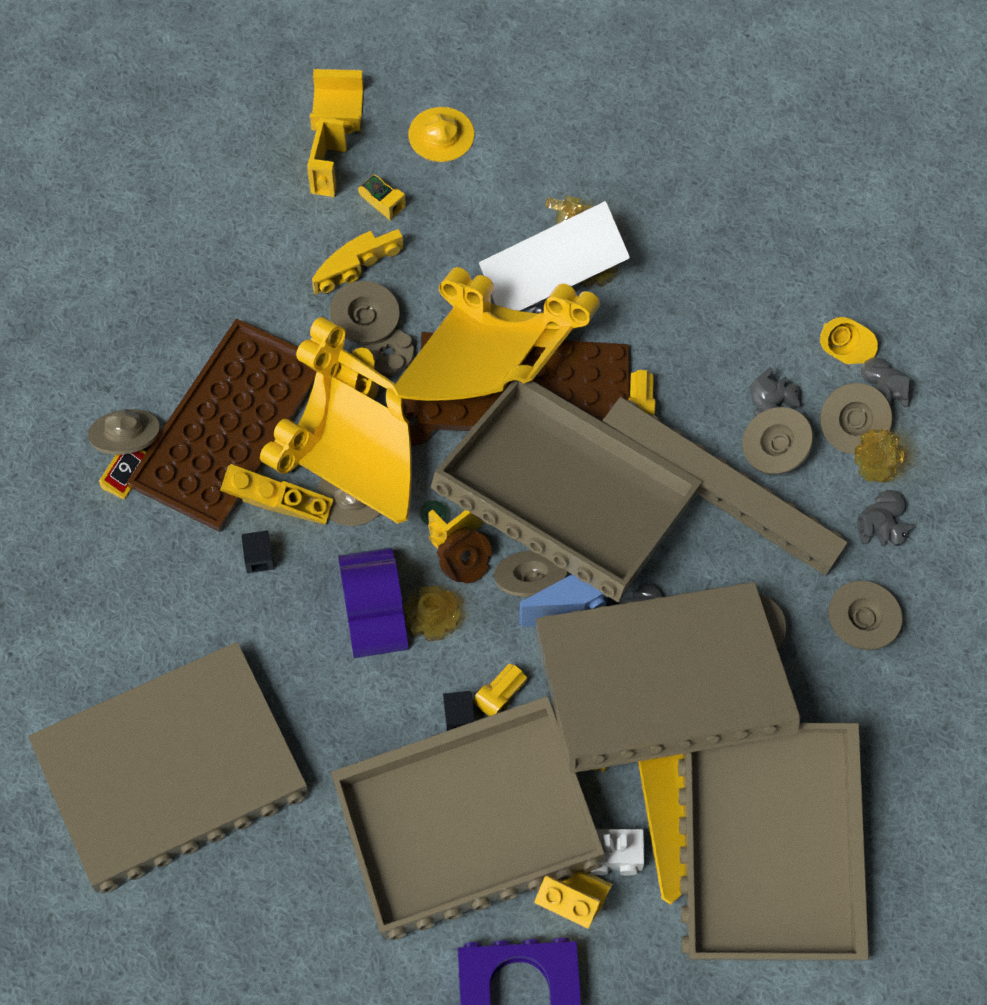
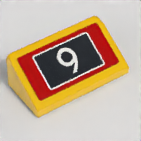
[99,449,146,500]

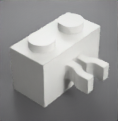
[584,829,644,876]

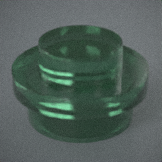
[420,501,447,525]

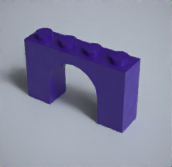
[458,938,581,1005]

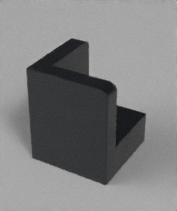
[241,530,274,573]
[443,691,475,731]

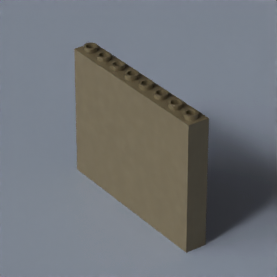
[431,380,702,602]
[536,582,800,773]
[28,642,308,893]
[331,696,606,941]
[678,723,869,961]

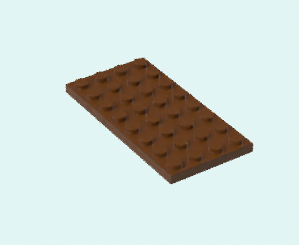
[126,319,317,532]
[417,332,629,431]

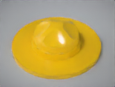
[408,107,474,162]

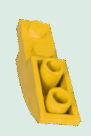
[312,229,403,295]
[220,464,333,525]

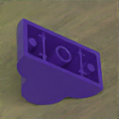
[338,547,408,658]

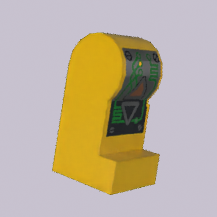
[358,175,406,221]

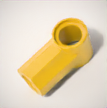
[628,370,655,415]
[472,663,527,716]

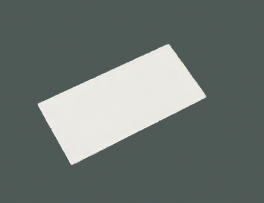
[479,201,630,311]

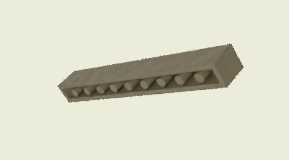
[603,397,848,575]

